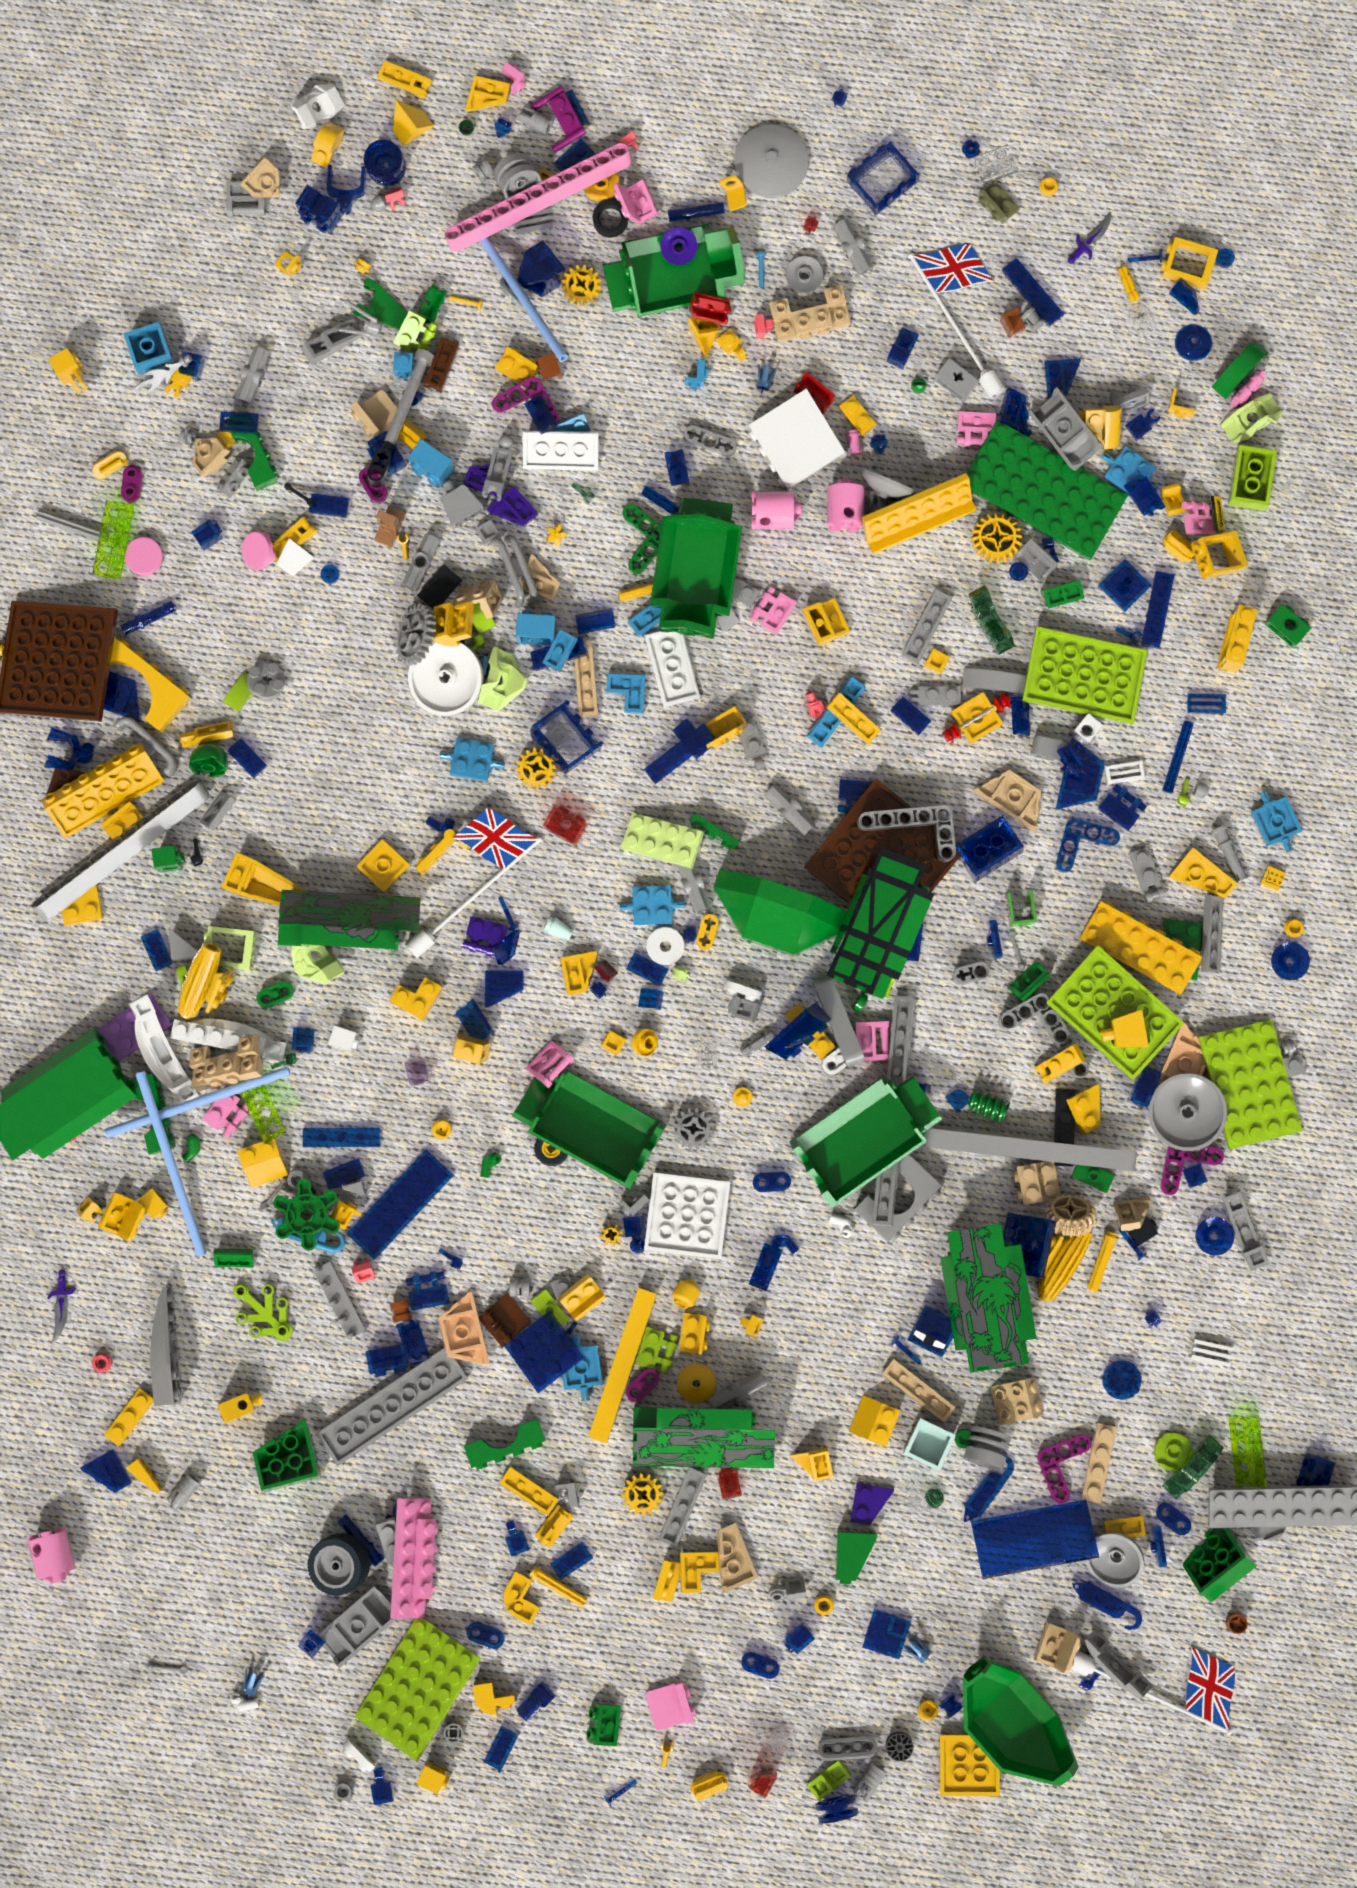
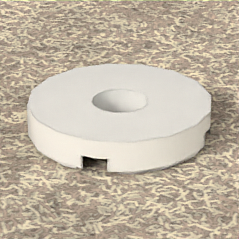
[646,927,684,966]

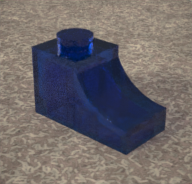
[749,1243,783,1291]

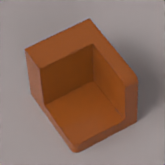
[1000,307,1026,338]
[536,353,562,380]

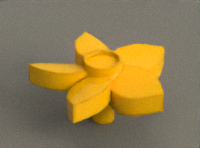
[546,523,567,546]

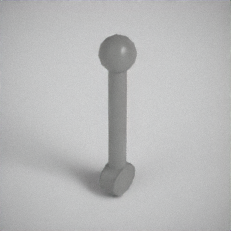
[1008,931,1025,970]
[260,1178,288,1211]
[146,1663,187,1674]

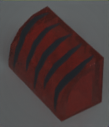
[748,1769,777,1798]

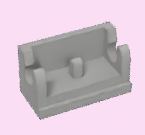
[1015,539,1058,583]

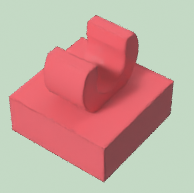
[616,132,639,154]
[383,187,405,210]
[754,314,774,339]
[351,1258,376,1283]

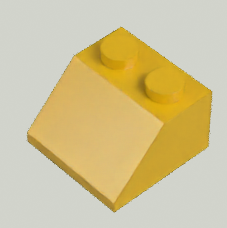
[237,1138,288,1188]
[849,1395,900,1447]

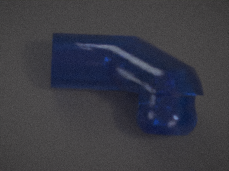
[426,816,455,832]
[771,1235,800,1255]

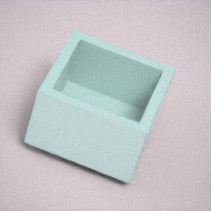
[903,1418,956,1471]

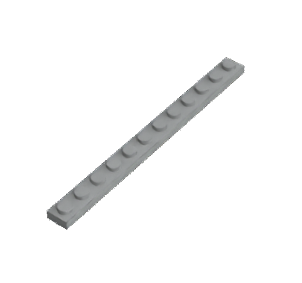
[872,996,915,1227]

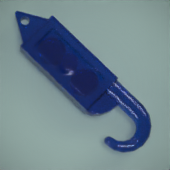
[963,1455,1014,1522]
[1072,1581,1142,1630]

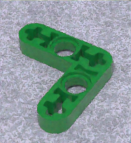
[622,504,661,575]

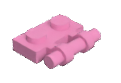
[1230,370,1266,409]
[957,411,996,447]
[1182,500,1216,536]
[749,587,797,635]
[202,1095,251,1138]

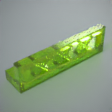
[92,501,134,580]
[238,1080,287,1143]
[1229,1416,1267,1487]

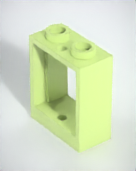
[204,926,257,971]

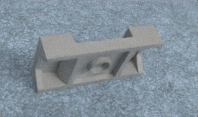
[1028,387,1104,471]
[314,1585,396,1668]

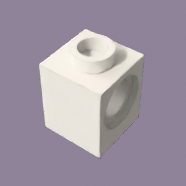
[1072,713,1103,745]
[328,1026,360,1052]

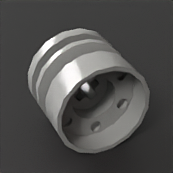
[963,1426,1012,1470]

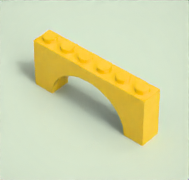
[110,633,191,734]

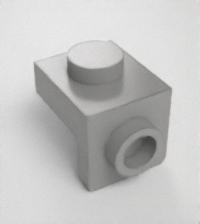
[728,996,761,1023]

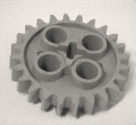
[395,603,437,666]

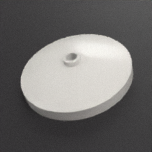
[408,641,483,716]

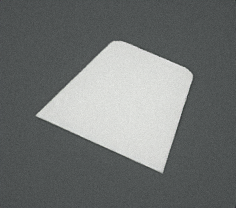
[277,539,314,576]

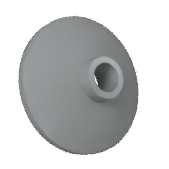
[786,256,823,293]

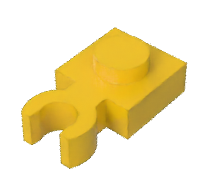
[165,366,195,399]

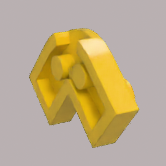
[503,1571,540,1626]

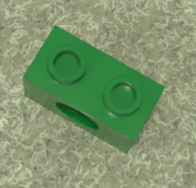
[1265,604,1311,649]
[151,845,185,873]

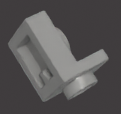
[620,1195,650,1217]
[555,1479,579,1507]

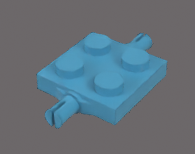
[1102,446,1159,499]
[440,738,505,782]
[1251,791,1302,853]
[620,885,685,925]
[559,1334,603,1401]

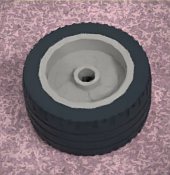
[307,1533,371,1596]

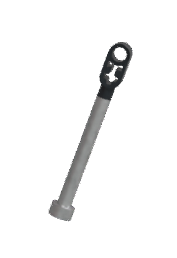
[367,349,434,487]

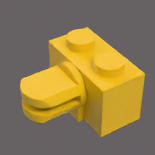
[48,348,88,395]

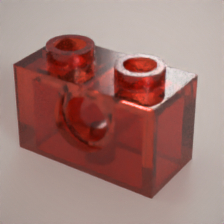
[543,806,588,847]

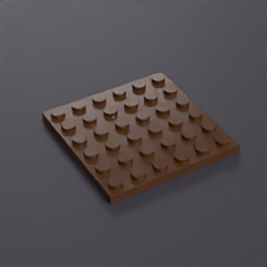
[0,601,118,722]
[804,779,965,905]

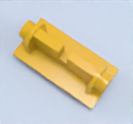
[535,1505,574,1548]

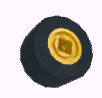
[534,1138,568,1166]

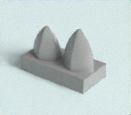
[1110,385,1150,415]

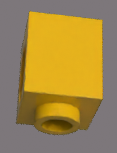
[137,1188,170,1219]

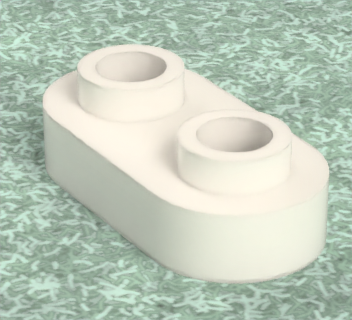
[724,981,762,1003]
[822,1048,846,1075]
[343,1738,376,1772]

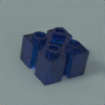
[295,185,343,234]

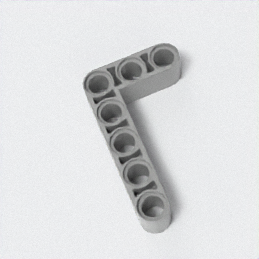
[857,805,956,862]
[998,993,1089,1079]

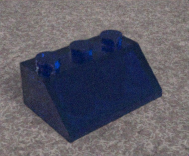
[955,815,1024,883]
[764,1002,831,1060]

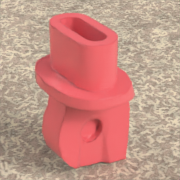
[805,691,825,719]

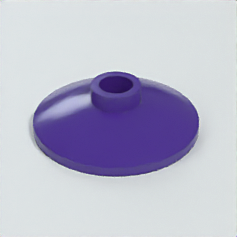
[660,227,698,265]

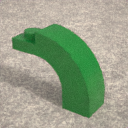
[1212,341,1269,399]

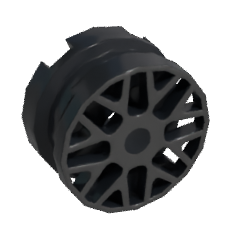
[885,1732,914,1762]

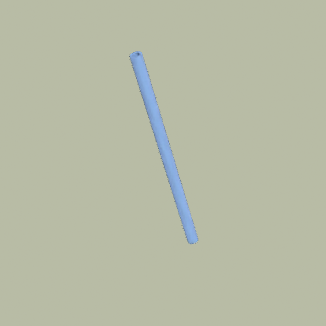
[480,237,568,362]
[105,1066,291,1138]
[135,1071,206,1257]

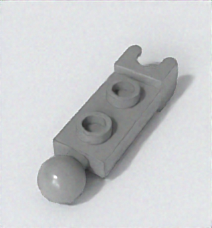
[482,435,513,501]

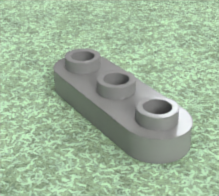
[818,1736,877,1761]

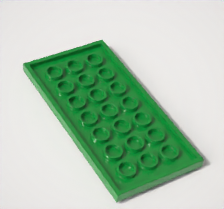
[967,420,1128,560]

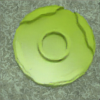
[1153,1432,1193,1472]

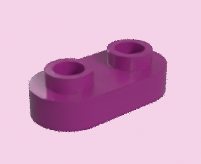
[121,465,143,503]
[359,467,388,503]
[626,1369,659,1402]

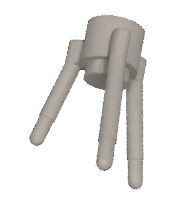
[338,299,382,338]

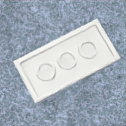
[523,430,599,470]
[644,630,700,708]

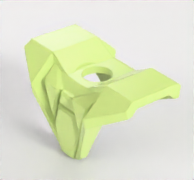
[1220,393,1283,444]
[478,647,527,711]
[291,945,345,985]

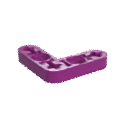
[492,377,560,427]
[1160,1146,1224,1195]
[1037,1434,1092,1504]

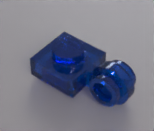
[623,1215,646,1254]

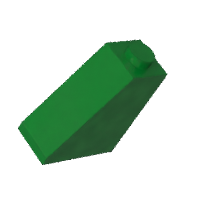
[835,1531,877,1584]

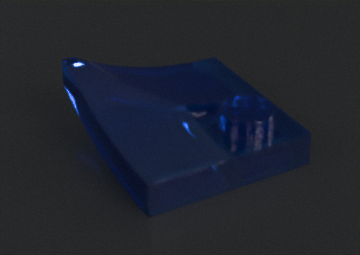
[862,1608,911,1659]

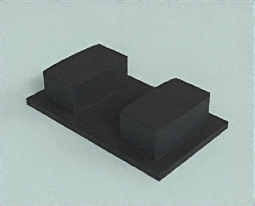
[417,565,462,609]

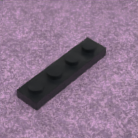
[1054,1089,1075,1167]

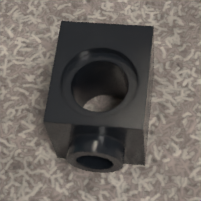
[1126,1217,1158,1246]

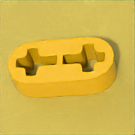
[696,914,719,950]

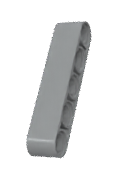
[812,976,865,1067]

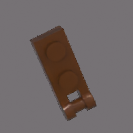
[423,337,460,393]

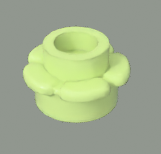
[671,966,690,982]

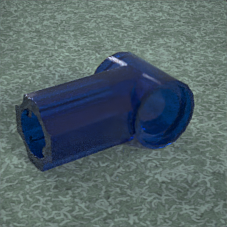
[516,1681,556,1722]

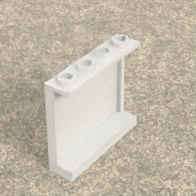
[749,389,847,491]

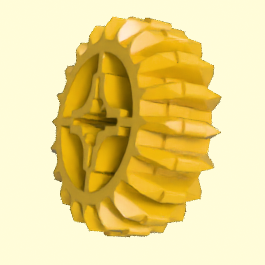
[971,513,1022,564]

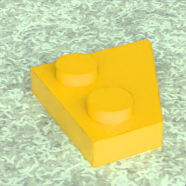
[465,75,511,112]
[1066,1084,1100,1135]

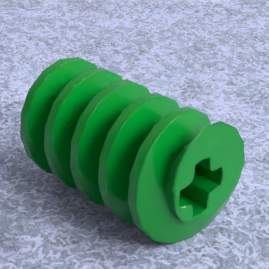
[967,1087,1010,1123]

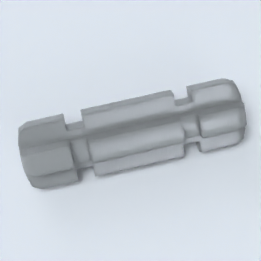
[740,1029,776,1057]

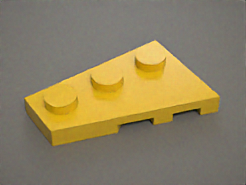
[1169,848,1238,899]

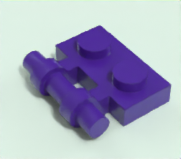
[462,916,508,957]

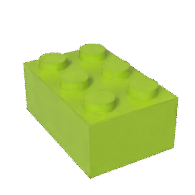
[1228,445,1277,511]

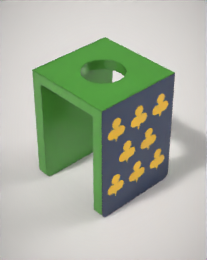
[1005,889,1037,927]

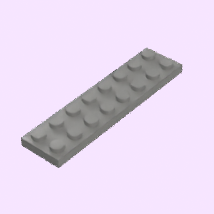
[316,1348,468,1466]
[1208,1485,1357,1528]

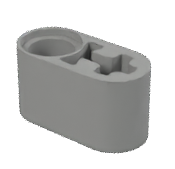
[1030,736,1069,763]
[952,962,990,986]

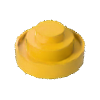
[632,1028,658,1057]

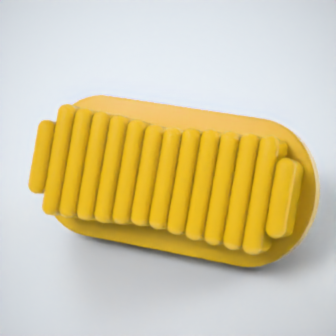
[398,418,428,450]
[92,449,128,480]
[1162,530,1195,562]
[690,1769,729,1801]

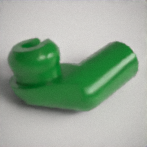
[181,1134,200,1163]
[480,1152,502,1178]

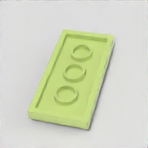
[621,812,704,869]

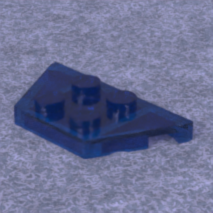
[104,671,140,722]
[1055,738,1105,810]

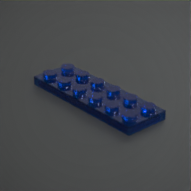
[346,1149,455,1260]

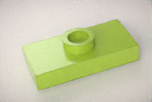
[531,1289,569,1332]

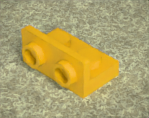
[495,346,539,389]
[100,801,144,840]
[558,1274,606,1321]
[679,1313,710,1355]
[653,1558,680,1602]

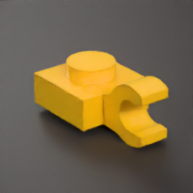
[716,329,747,362]

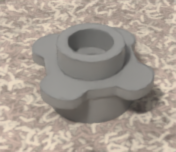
[180,426,196,448]
[333,1780,354,1802]

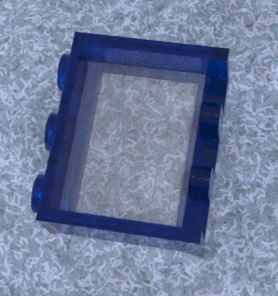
[847,142,919,216]
[530,700,603,775]

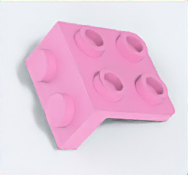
[614,180,659,224]
[646,1681,696,1730]

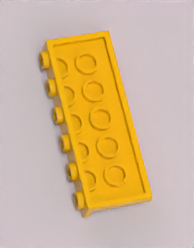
[862,473,976,554]
[41,743,165,839]
[1079,901,1202,996]

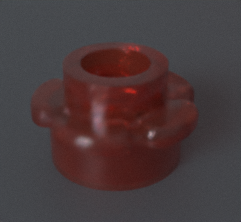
[803,215,818,233]

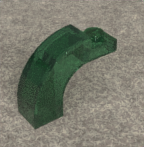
[968,585,1015,655]
[1162,1434,1224,1499]

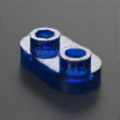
[752,1171,791,1193]
[1155,1502,1191,1535]
[466,1621,505,1649]
[741,1651,780,1679]

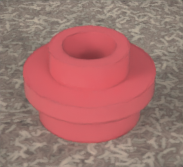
[92,1353,112,1373]

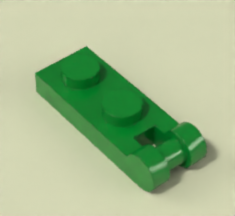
[691,815,739,850]

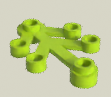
[233,1283,293,1341]

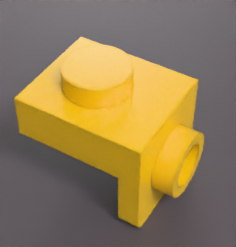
[1161,483,1187,517]
[330,1200,362,1230]

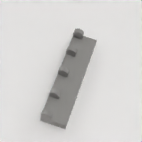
[312,1261,366,1339]

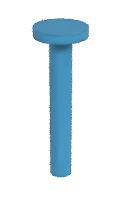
[755,252,766,287]

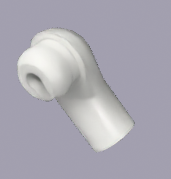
[829,1213,853,1238]
[230,1693,259,1711]

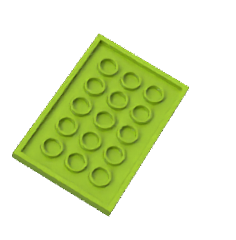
[1021,626,1147,725]
[1046,945,1184,1081]
[1198,1019,1303,1150]
[354,1617,481,1761]

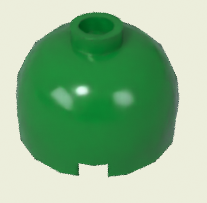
[189,742,228,777]

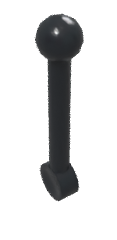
[284,483,315,506]

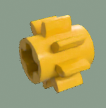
[600,1223,623,1247]

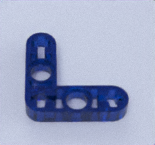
[1055,819,1120,873]

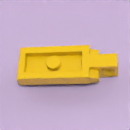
[180,721,233,748]

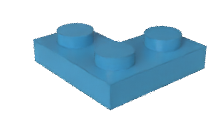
[606,673,646,714]

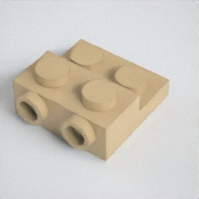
[1013,1161,1060,1206]

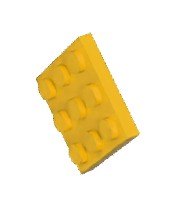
[940,1734,1000,1796]

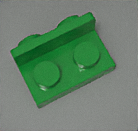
[586,1702,621,1746]

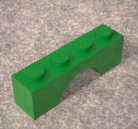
[225,411,279,491]
[130,1074,176,1155]
[464,1418,546,1470]

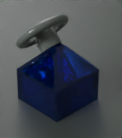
[500,240,566,307]

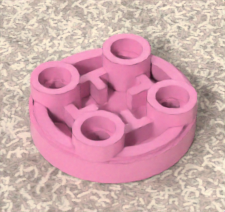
[242,532,276,570]
[124,537,163,576]

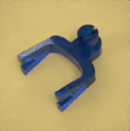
[326,164,367,215]
[44,727,94,770]

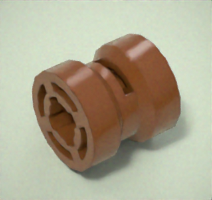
[390,1300,412,1323]
[1225,1612,1248,1634]

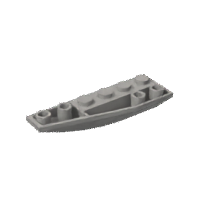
[150,1287,183,1406]

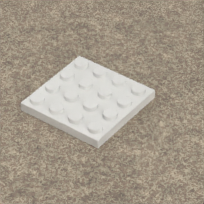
[644,1173,730,1259]

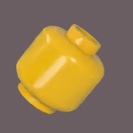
[672,1279,700,1309]

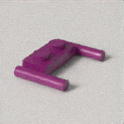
[530,85,587,153]

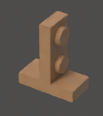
[374,506,406,548]

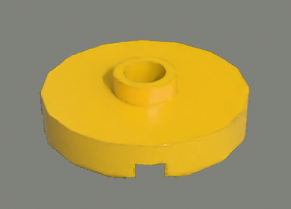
[584,173,620,202]

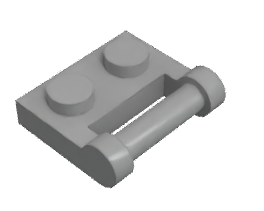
[227,181,265,216]

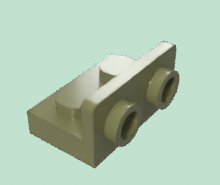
[978,181,1020,224]

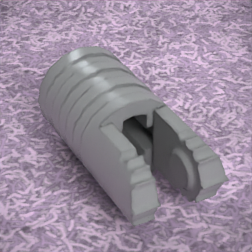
[516,106,553,135]
[167,1473,201,1510]
[853,1762,887,1803]

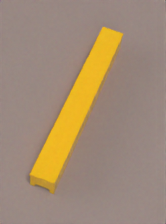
[588,1288,657,1443]

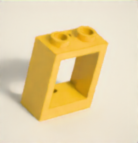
[1161,237,1218,290]
[1191,531,1248,580]

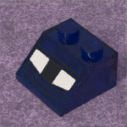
[907,1305,953,1357]

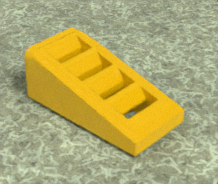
[126,1458,164,1493]

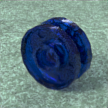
[815,1794,859,1824]

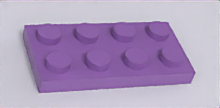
[97,993,173,1061]

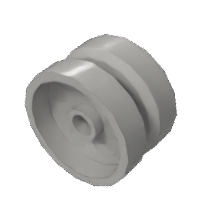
[494,153,542,199]

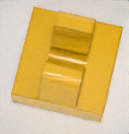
[76,1196,102,1222]
[740,1315,764,1338]

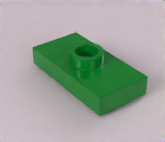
[1071,1165,1115,1193]
[213,1248,254,1268]

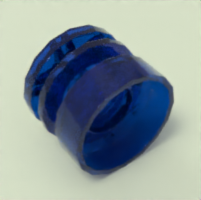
[363,139,406,187]

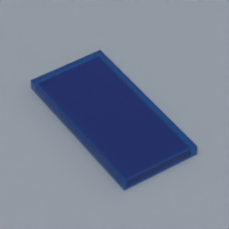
[971,1500,1099,1579]

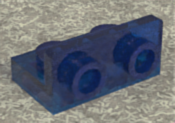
[1296,1453,1336,1486]

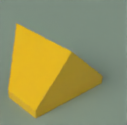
[393,100,434,147]
[688,318,722,359]
[789,1447,833,1481]

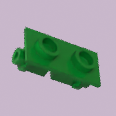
[417,284,447,325]

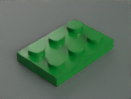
[1163,919,1203,981]

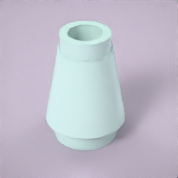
[543,916,573,940]

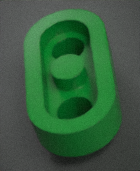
[256,981,294,1009]

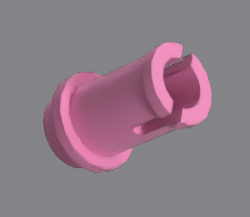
[845,430,862,455]

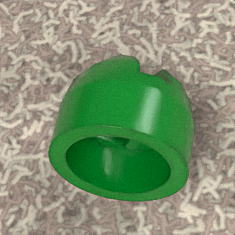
[911,378,926,394]

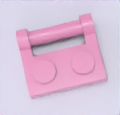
[855,1021,890,1061]
[526,1040,575,1088]

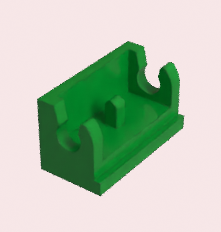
[1040,580,1085,609]
[1007,962,1051,1003]

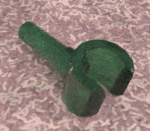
[572,483,595,504]
[271,1053,297,1069]

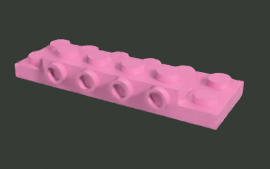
[390,1498,438,1619]

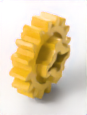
[561,265,602,306]
[515,748,557,790]
[621,1473,664,1516]

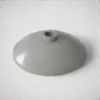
[862,469,915,500]
[1085,1532,1145,1588]

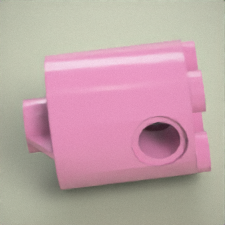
[827,479,865,533]
[751,491,801,529]
[27,1527,76,1584]

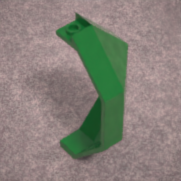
[713,869,847,956]
[963,1657,1079,1787]

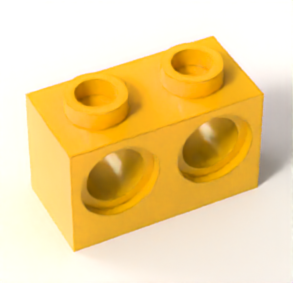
[416,1760,450,1795]

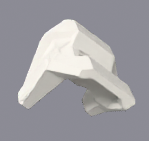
[291,84,344,129]

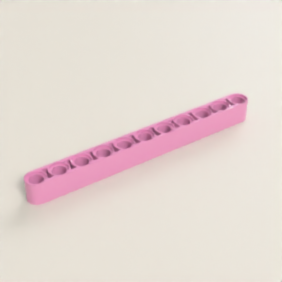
[444,143,632,252]

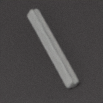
[36,510,108,543]

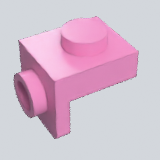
[502,62,526,96]

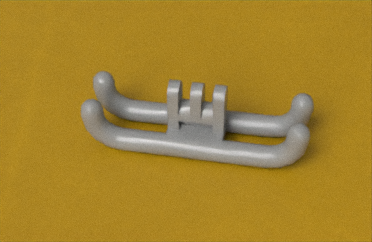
[491,535,538,608]
[114,717,178,777]

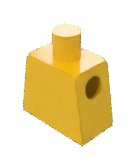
[1101,1010,1149,1048]
[452,1033,492,1064]
[218,1393,264,1424]

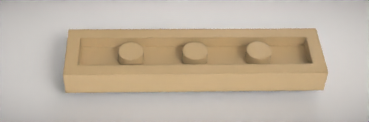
[573,640,598,718]
[882,1359,956,1423]
[1081,1423,1117,1504]

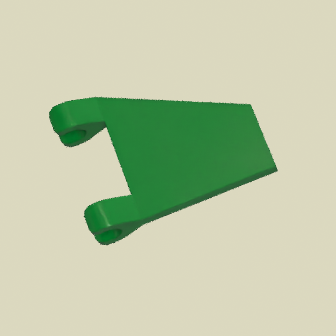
[354,278,407,330]

